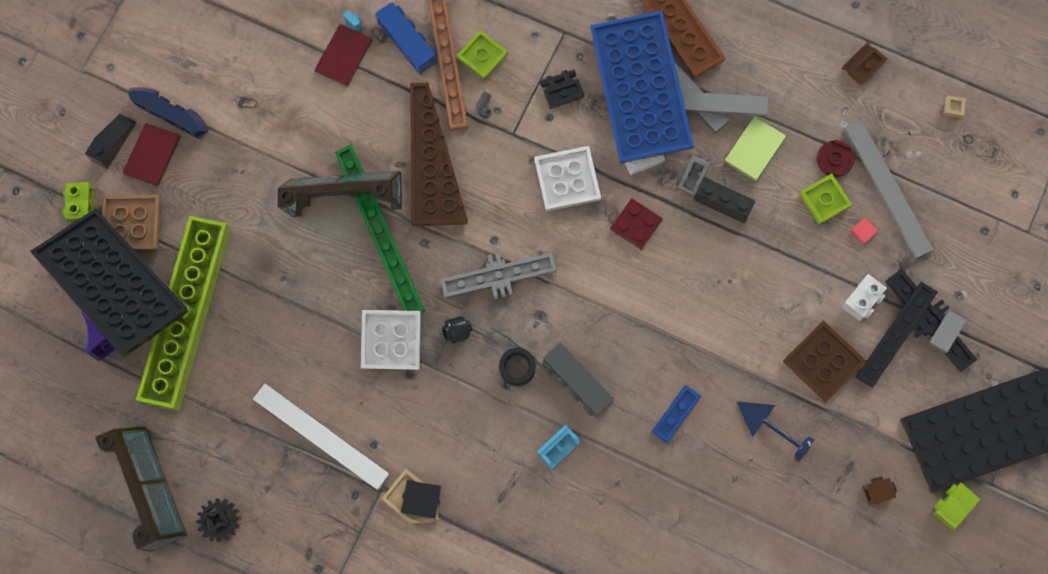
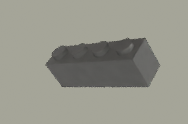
[543,342,614,418]

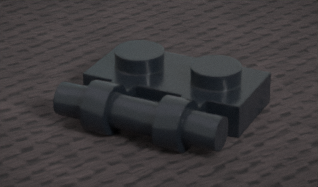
[539,69,585,109]

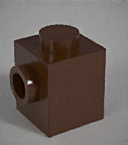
[863,476,897,506]

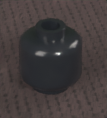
[442,316,472,344]

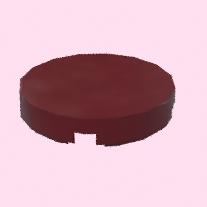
[816,140,855,177]

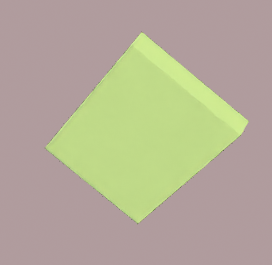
[724,116,786,182]

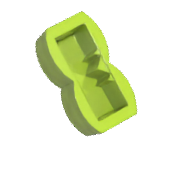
[932,483,980,530]

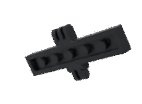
[885,269,977,372]

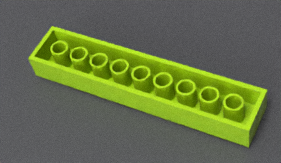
[136,216,231,412]

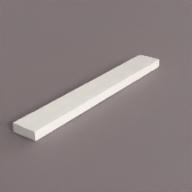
[253,384,390,490]

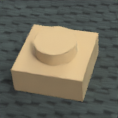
[944,96,966,118]

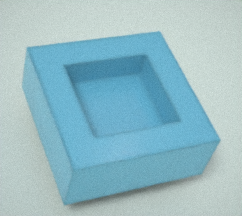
[343,10,363,33]

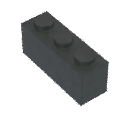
[693,177,756,224]

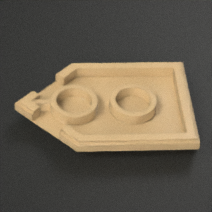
[381,468,439,525]

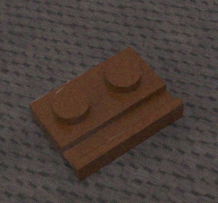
[842,42,887,86]

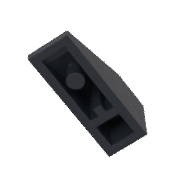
[85,114,136,169]

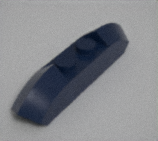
[128,87,208,138]

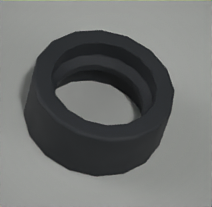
[499,348,536,386]

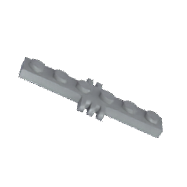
[440,253,556,299]

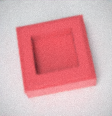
[850,217,878,245]

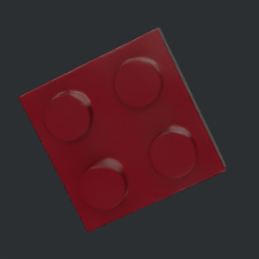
[610,198,663,250]

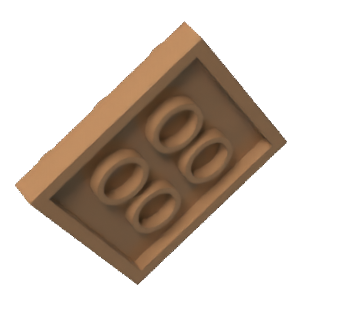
[102,194,161,251]

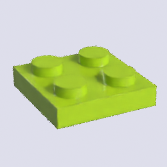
[456,30,508,80]
[799,174,852,225]

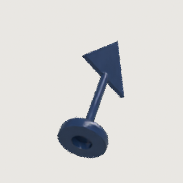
[737,402,815,462]

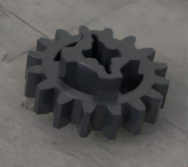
[196,498,241,542]

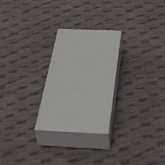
[929,310,966,354]

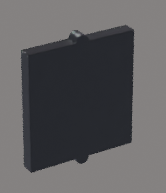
[401,480,441,519]

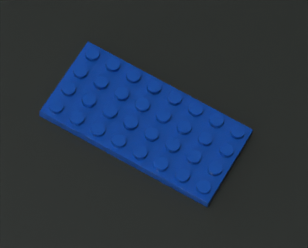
[590,10,694,164]

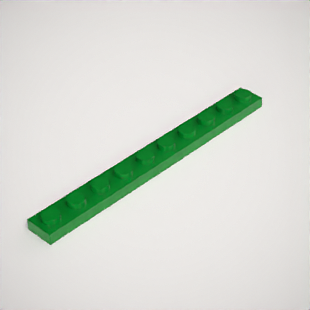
[335,144,426,313]

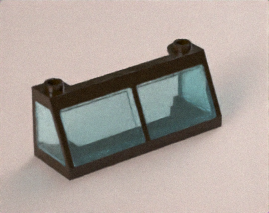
[278,171,402,217]
[95,426,187,552]

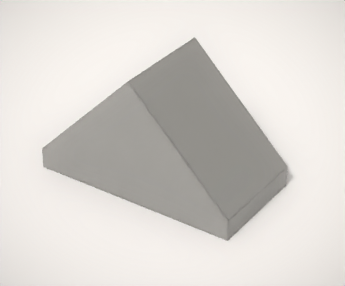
[678,155,710,196]

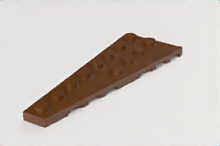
[410,82,468,226]

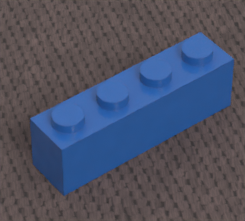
[375,2,437,75]

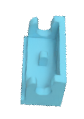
[537,425,580,470]

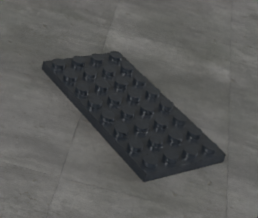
[30,208,188,358]
[900,368,1048,494]

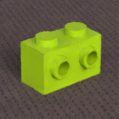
[63,182,94,224]

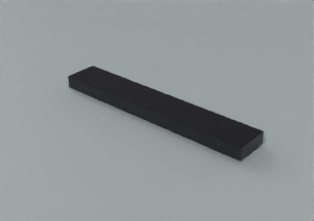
[856,282,938,388]

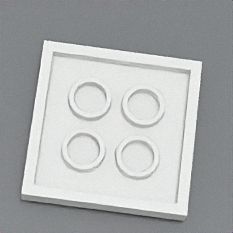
[534,146,601,212]
[361,310,421,370]

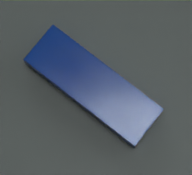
[651,385,701,444]

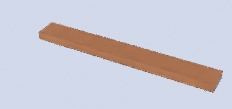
[428,0,468,132]

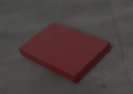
[314,24,373,87]
[123,123,181,186]

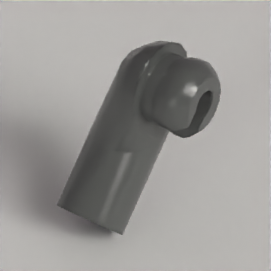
[476,92,492,119]

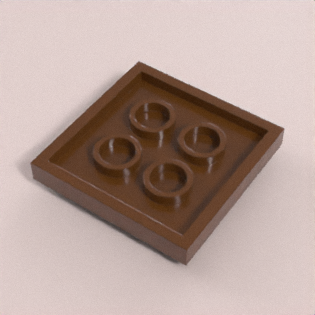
[782,320,866,402]

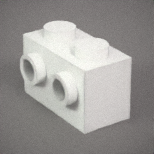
[841,274,887,321]

